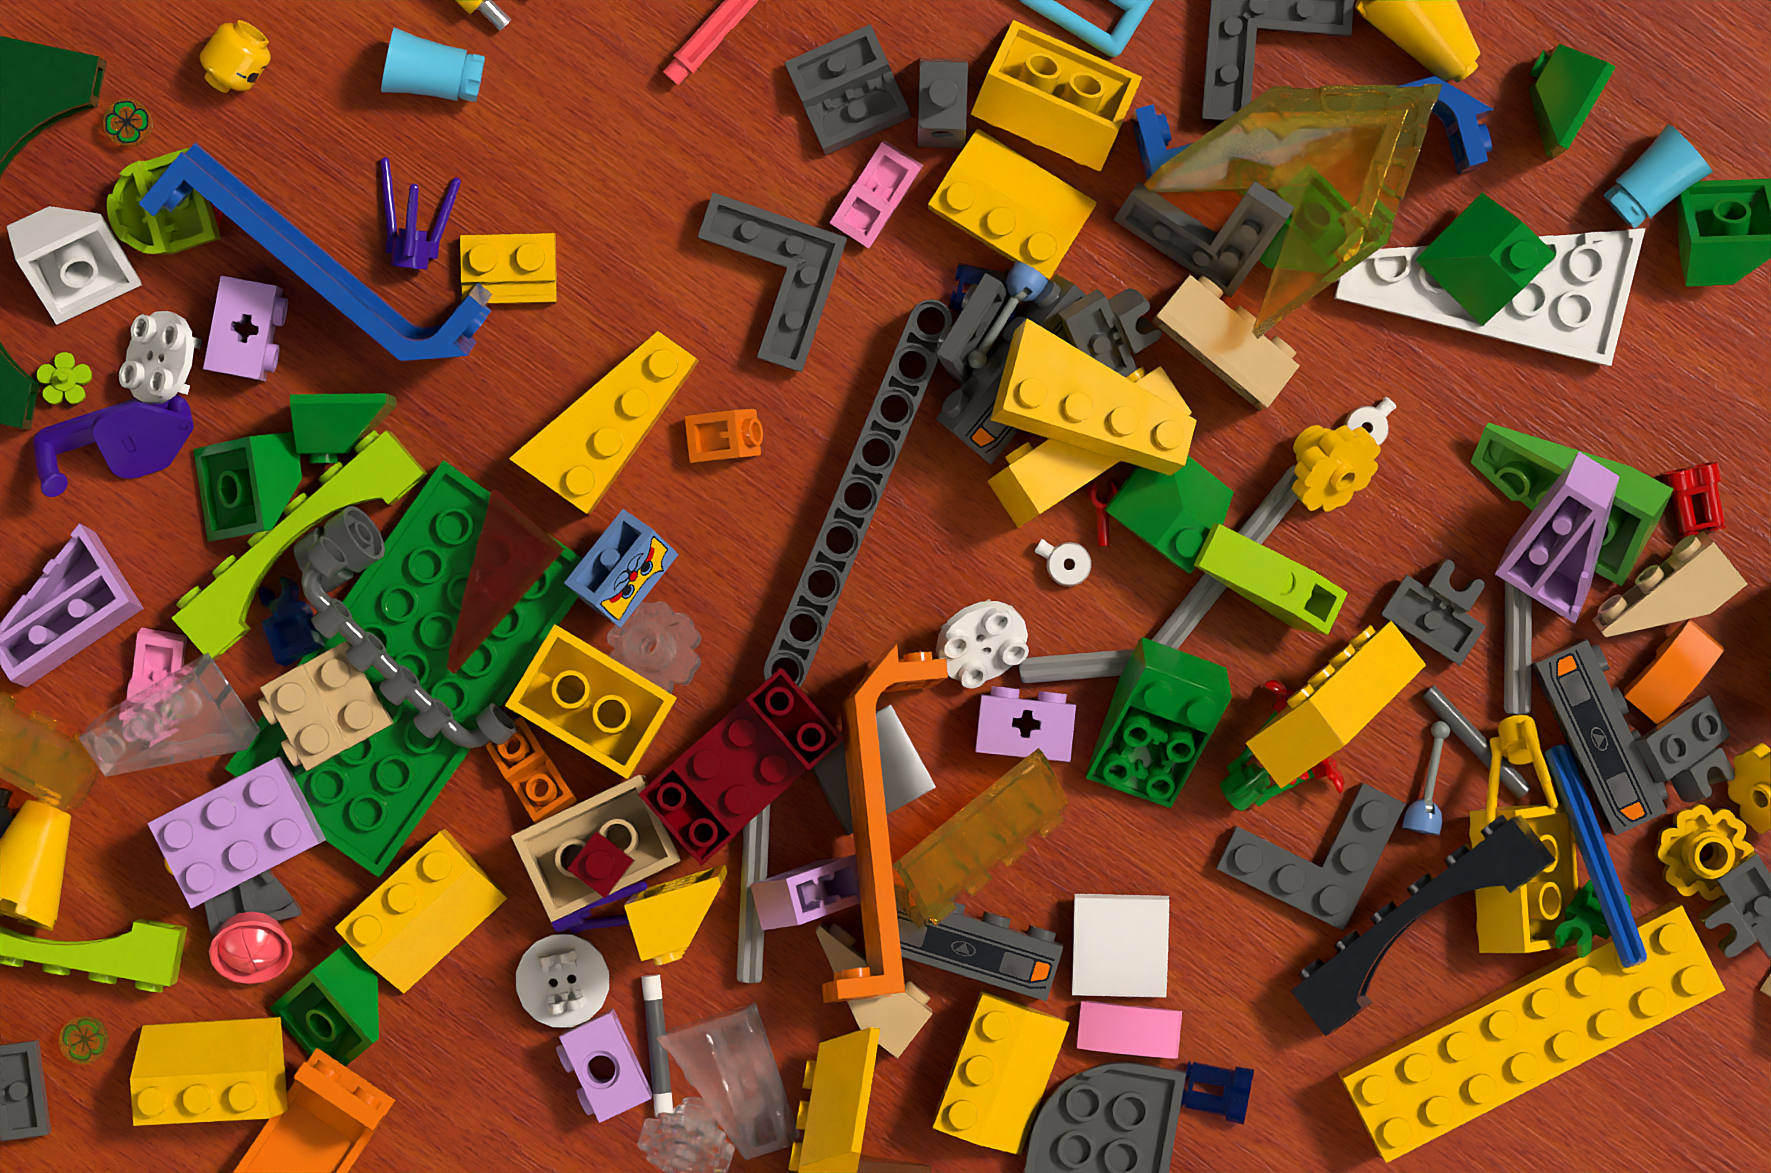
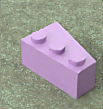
[1495,452,1620,624]
[0,523,144,687]

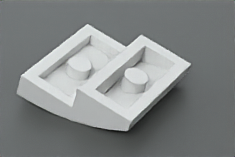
[1071,894,1169,997]

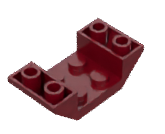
[638,668,844,866]

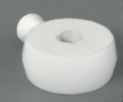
[1344,397,1396,446]
[1034,539,1091,587]

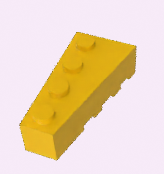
[990,319,1197,476]
[509,331,699,514]
[987,366,1192,528]
[1246,621,1426,788]

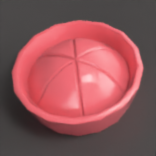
[209,911,293,984]

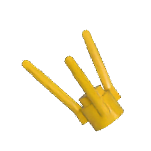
[1485,715,1558,825]

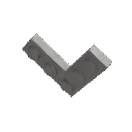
[1201,0,1354,124]
[1113,181,1295,297]
[698,193,847,373]
[1215,782,1406,931]

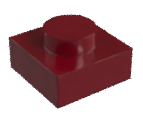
[567,831,636,898]

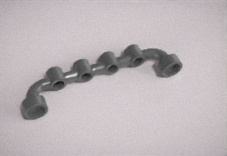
[301,536,517,749]

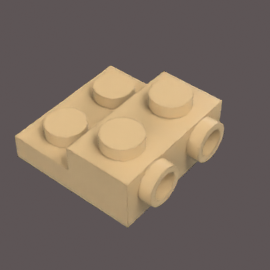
[258,641,394,771]

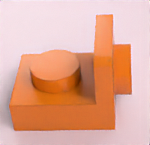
[685,409,763,463]

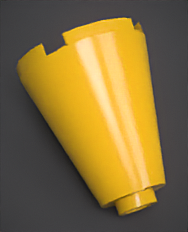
[1355,0,1480,83]
[0,794,71,931]

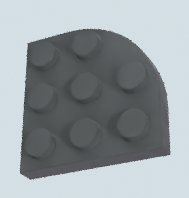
[1024,1061,1186,1173]

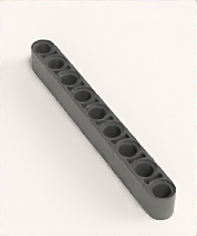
[764,299,952,687]

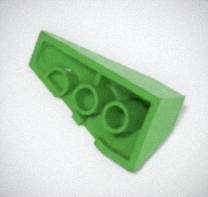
[1471,423,1674,586]

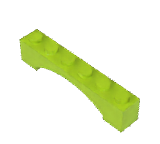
[172,430,428,661]
[0,918,187,992]

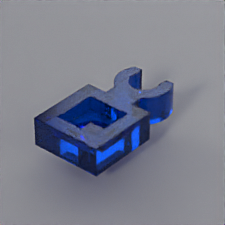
[259,576,324,667]

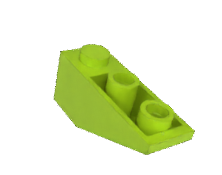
[1194,523,1348,635]

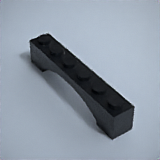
[1291,815,1556,1036]

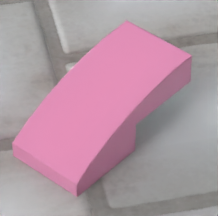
[830,140,924,248]
[123,627,187,735]
[1077,1001,1182,1059]

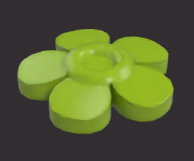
[37,352,92,405]

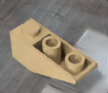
[1592,531,1748,637]
[816,923,933,1059]

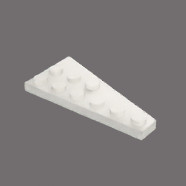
[1334,228,1645,367]

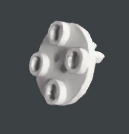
[119,311,202,404]
[936,599,1029,688]
[516,934,609,1027]

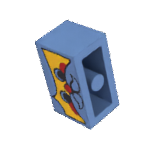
[564,509,679,628]

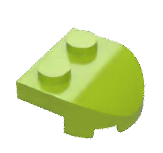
[107,147,221,255]

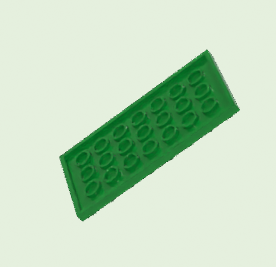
[225,460,583,878]

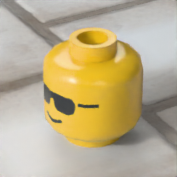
[200,20,271,93]

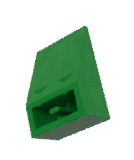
[1085,637,1232,808]

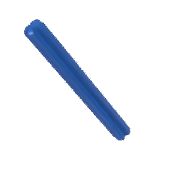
[1545,744,1647,968]

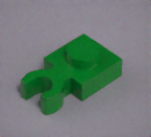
[1555,880,1631,958]

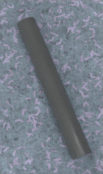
[1420,684,1532,799]

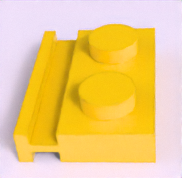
[460,233,557,304]

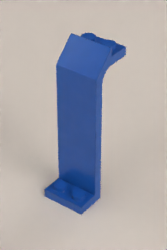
[1130,76,1494,182]
[139,143,492,361]

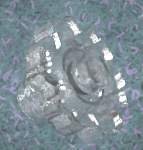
[607,601,702,694]
[637,1097,735,1173]

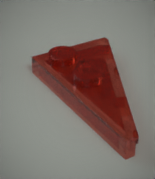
[446,489,565,674]

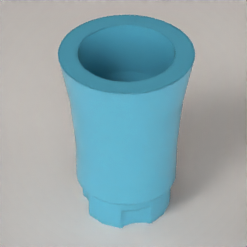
[381,27,485,102]
[1603,124,1713,229]

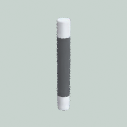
[641,974,674,1118]

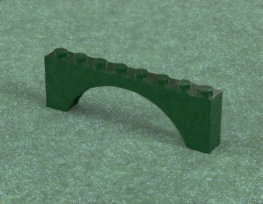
[0,36,107,430]

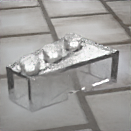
[79,653,261,777]
[656,1002,800,1160]

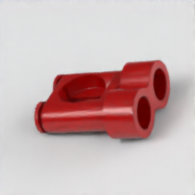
[1662,462,1726,537]

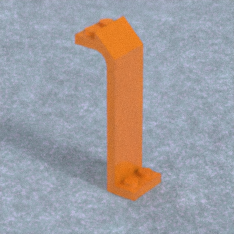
[822,644,948,1003]
[233,1048,395,1173]

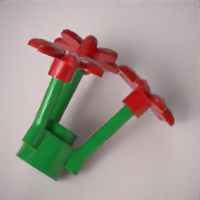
[1220,679,1345,811]

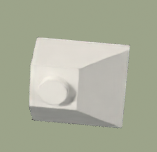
[6,206,142,325]

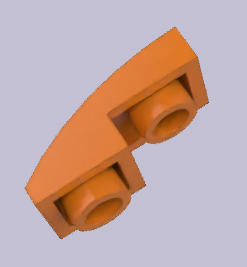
[1624,619,1724,725]
[485,716,578,824]

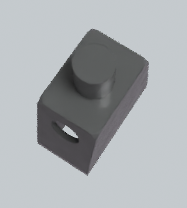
[917,57,968,149]

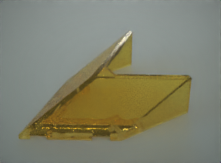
[1144,84,1443,339]

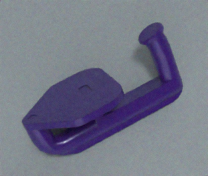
[33,394,194,497]

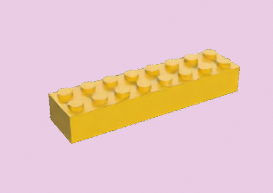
[1337,901,1725,1163]

